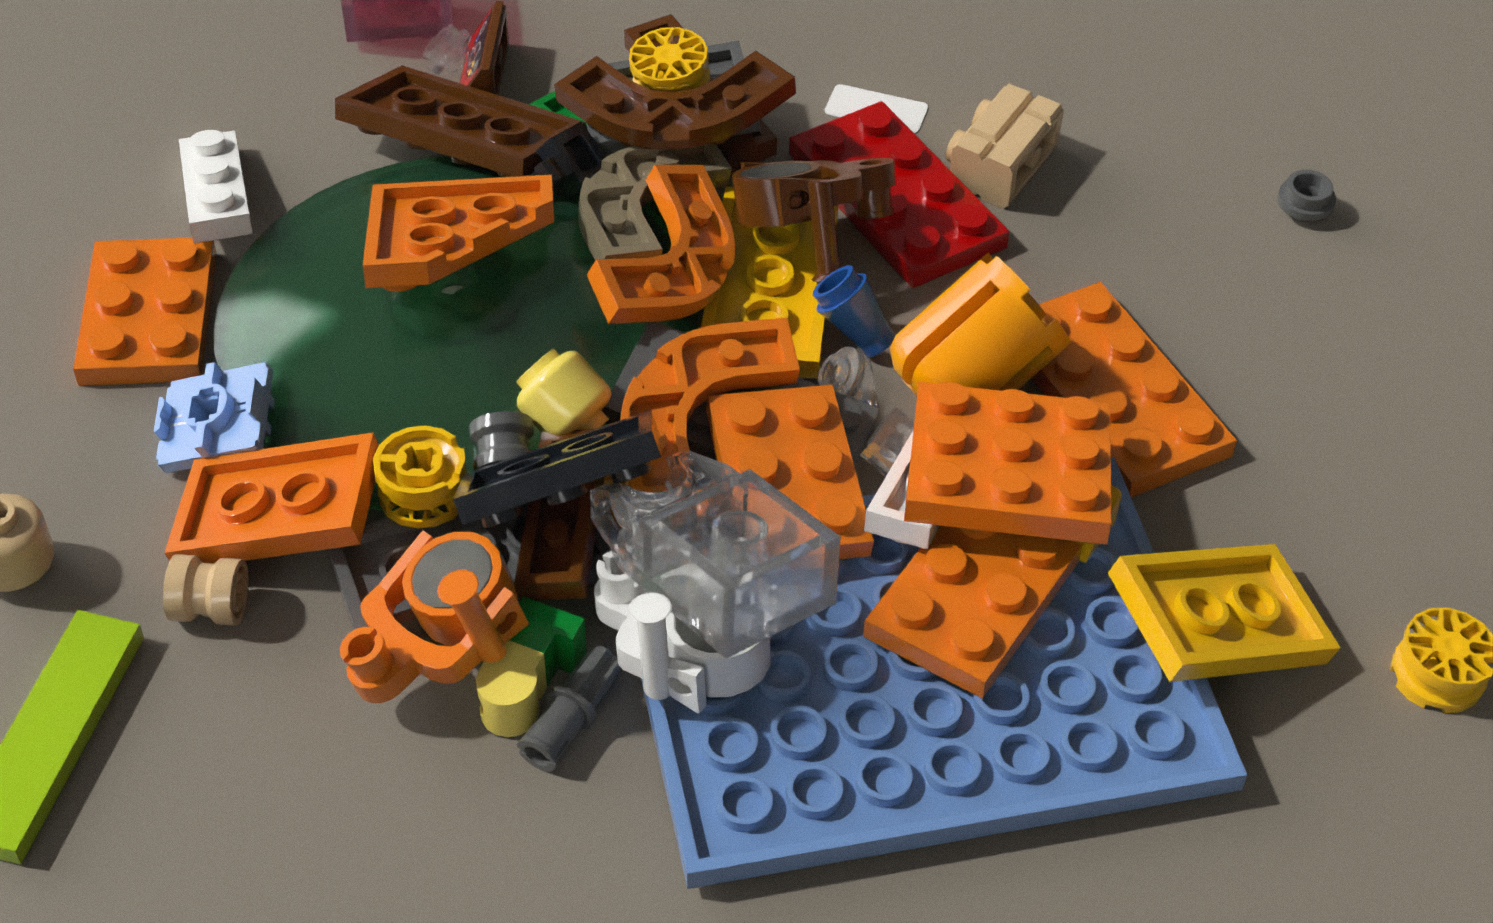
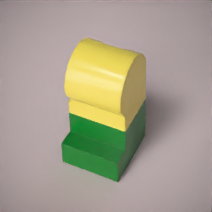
[476,596,587,737]

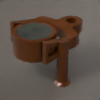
[732,158,896,282]

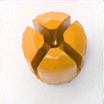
[889,252,1071,397]

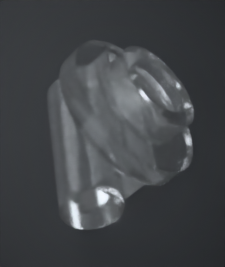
[818,346,879,408]

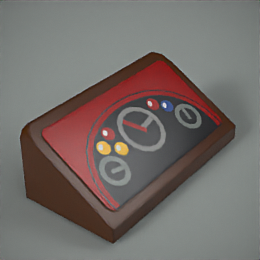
[459,1,509,95]

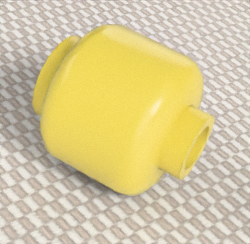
[516,348,611,435]

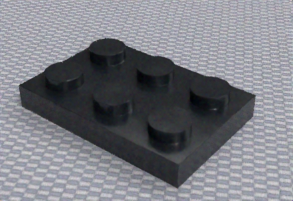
[453,410,661,528]

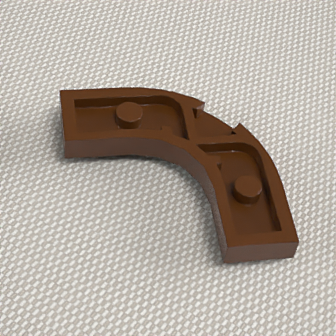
[554,51,796,149]

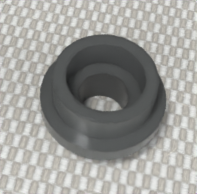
[1277,170,1336,222]

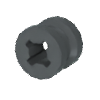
[469,411,534,471]

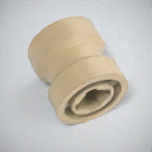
[163,554,249,626]

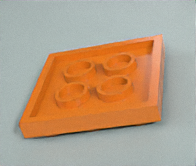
[904,382,1111,545]

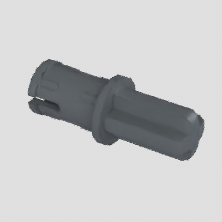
[517,645,622,772]

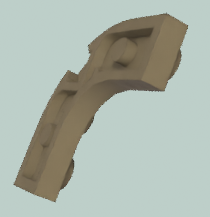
[578,144,732,260]

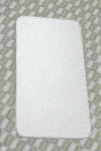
[824,84,928,134]

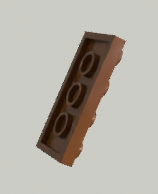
[335,65,586,177]

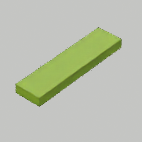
[0,610,144,865]

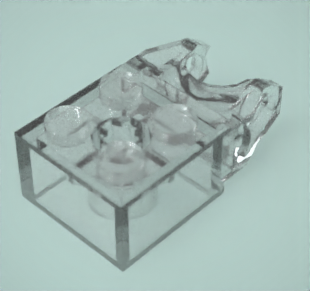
[590,451,841,659]

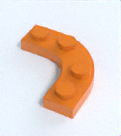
[587,165,735,324]
[620,318,800,513]

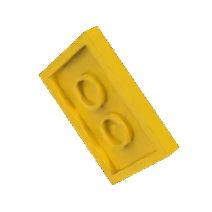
[1108,544,1341,682]

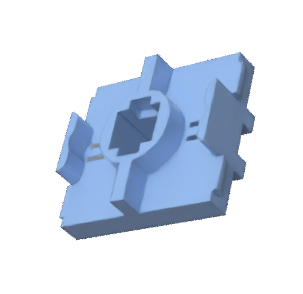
[154,362,275,473]

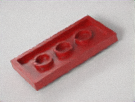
[789,101,1010,289]

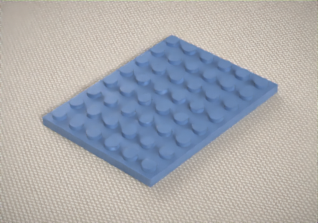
[612,458,1247,889]

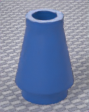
[813,265,895,357]

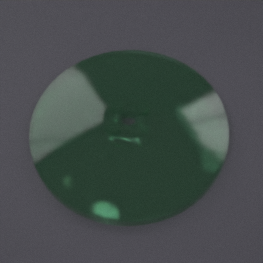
[214,156,697,511]

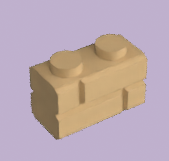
[946,83,1064,209]

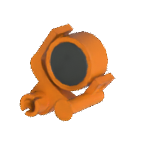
[339,530,529,703]

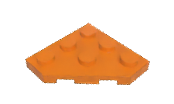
[363,175,554,292]

